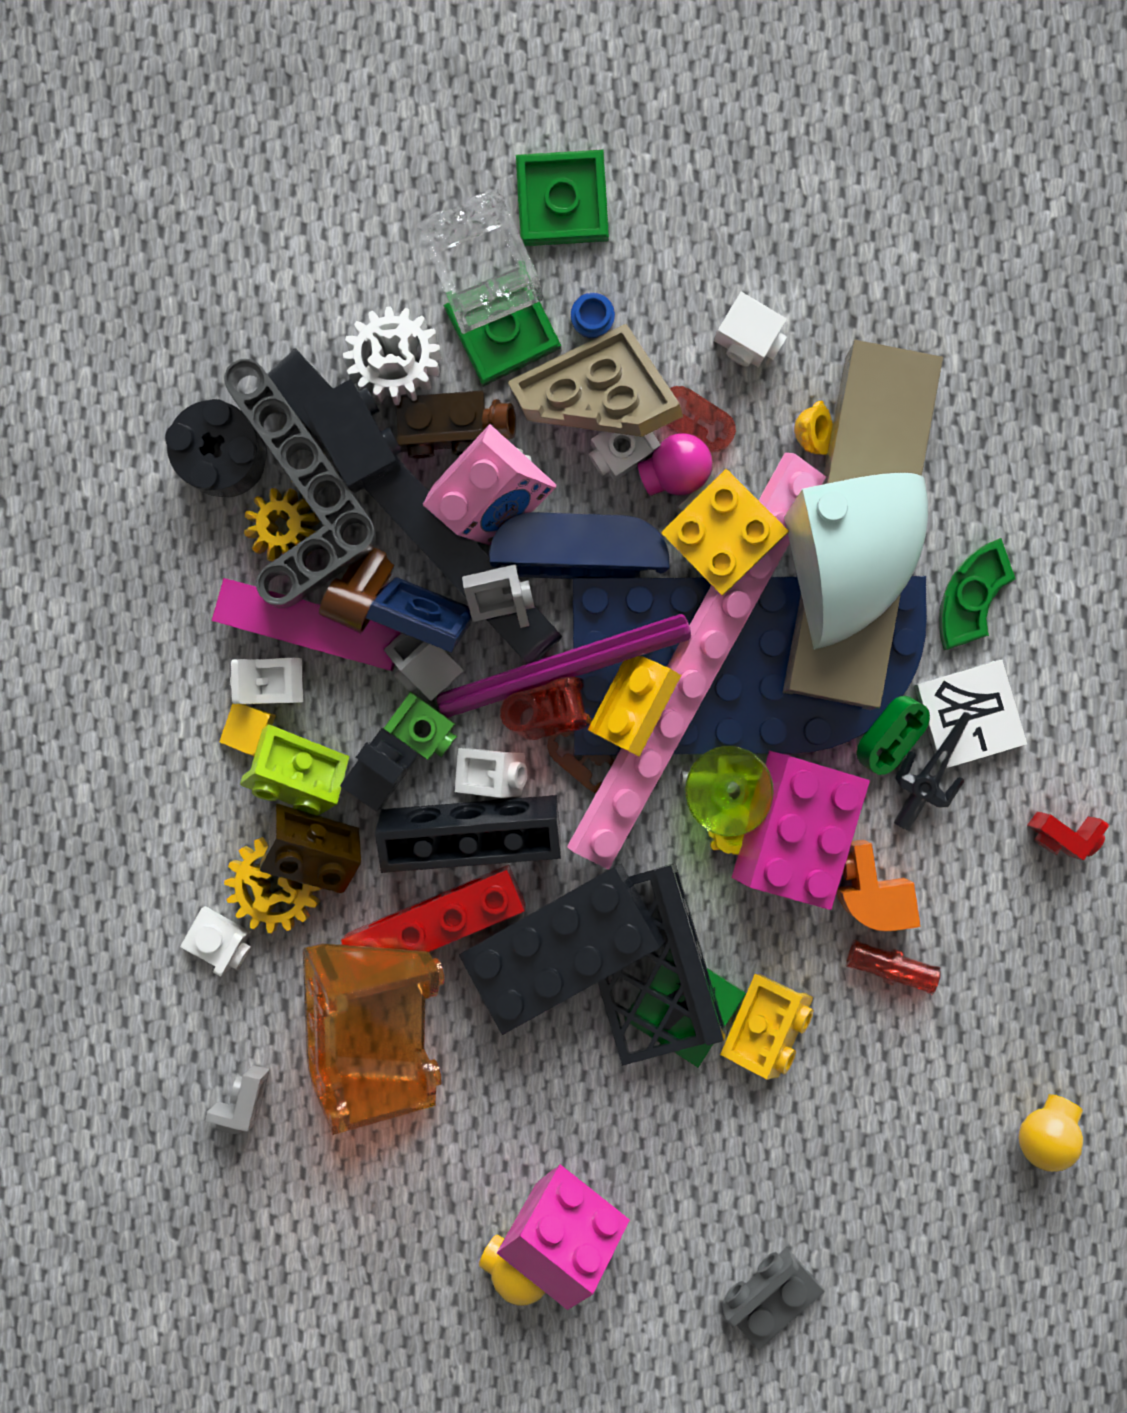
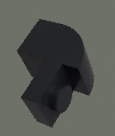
[340,728,419,812]

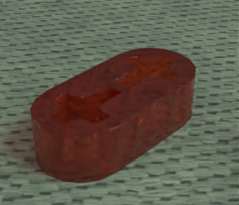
[666,386,736,453]

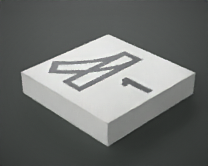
[914,660,1027,768]

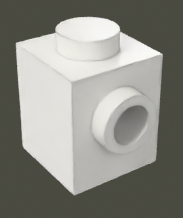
[714,292,787,368]

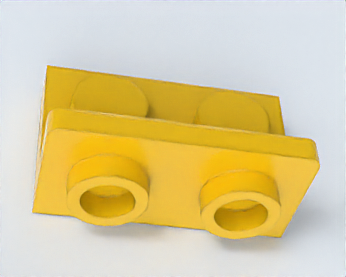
[720,974,814,1080]

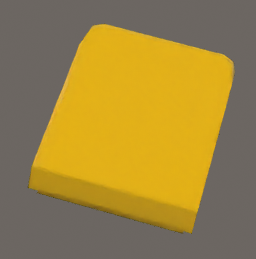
[219,704,276,756]

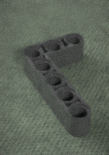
[224,359,376,608]

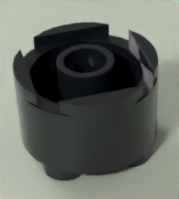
[165,399,267,497]

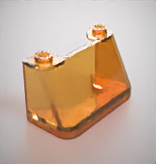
[303,943,444,1135]

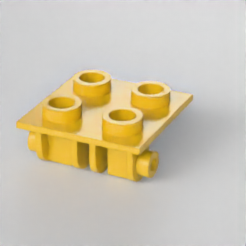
[661,469,789,596]

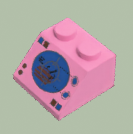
[423,424,557,546]

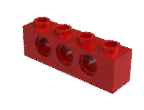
[340,864,526,982]

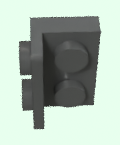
[722,1247,825,1350]

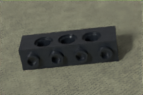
[375,795,561,873]

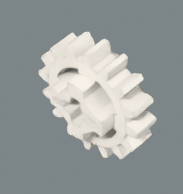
[343,307,442,405]

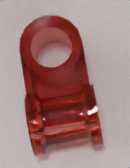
[500,677,592,740]

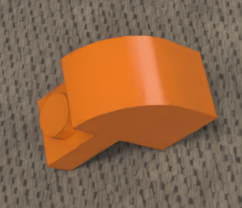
[836,840,921,931]

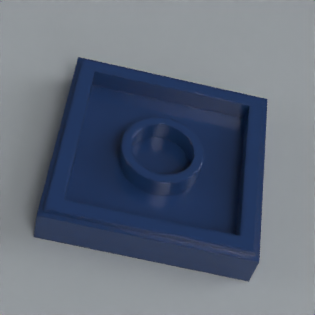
[366,577,472,653]

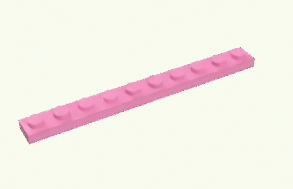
[567,453,826,870]

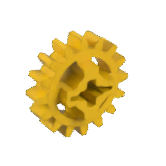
[224,837,322,933]

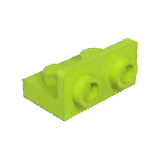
[240,724,350,815]

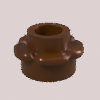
[482,399,516,439]

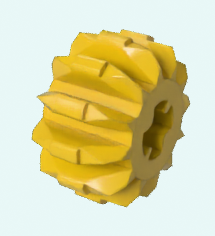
[244,488,320,562]

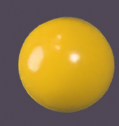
[1018,1094,1083,1172]
[479,1234,546,1306]

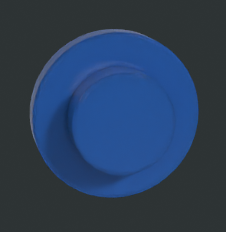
[571,293,615,338]

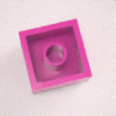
[497,1164,630,1310]

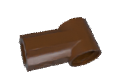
[319,548,395,634]

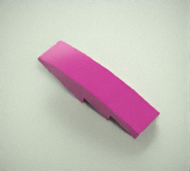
[212,578,401,671]

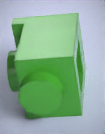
[384,692,457,760]

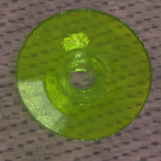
[685,746,774,836]

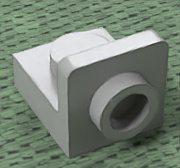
[205,1065,270,1134]

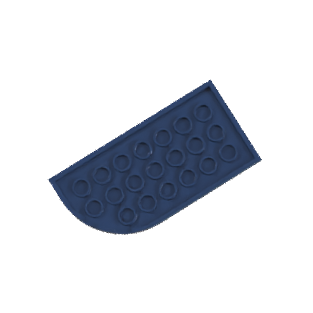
[573,576,927,755]

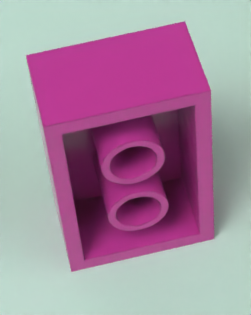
[731,751,870,910]

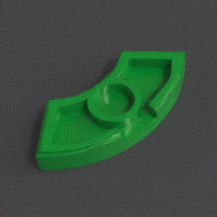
[939,538,1016,650]

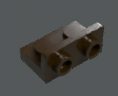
[396,390,485,459]
[260,803,361,893]

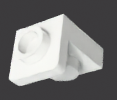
[455,748,527,798]
[180,906,251,977]

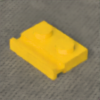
[588,656,682,757]

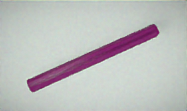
[437,614,691,718]

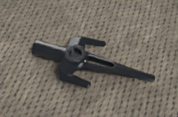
[894,712,971,831]

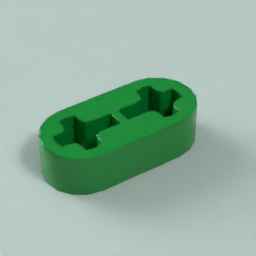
[856,696,930,775]

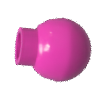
[638,433,713,496]

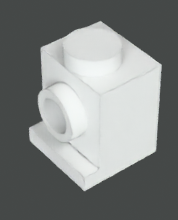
[588,431,661,481]

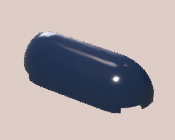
[490,512,669,579]

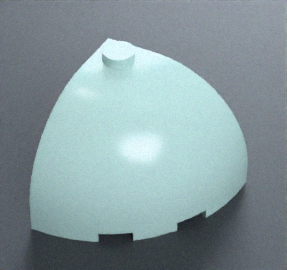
[784,473,928,650]

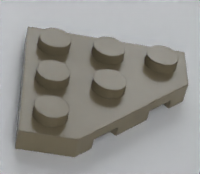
[508,324,683,437]

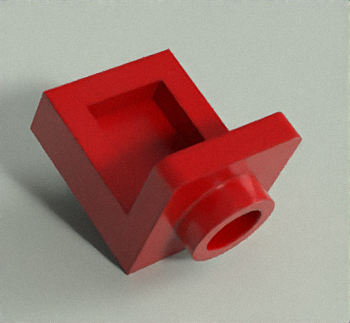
[1027,811,1109,861]

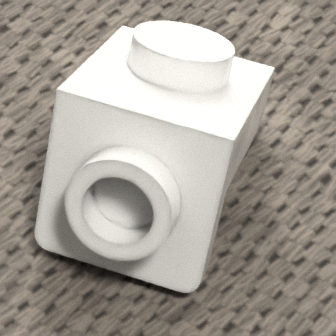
[230,658,303,704]

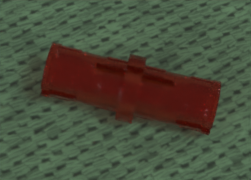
[846,940,941,995]

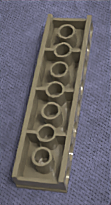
[783,340,943,710]

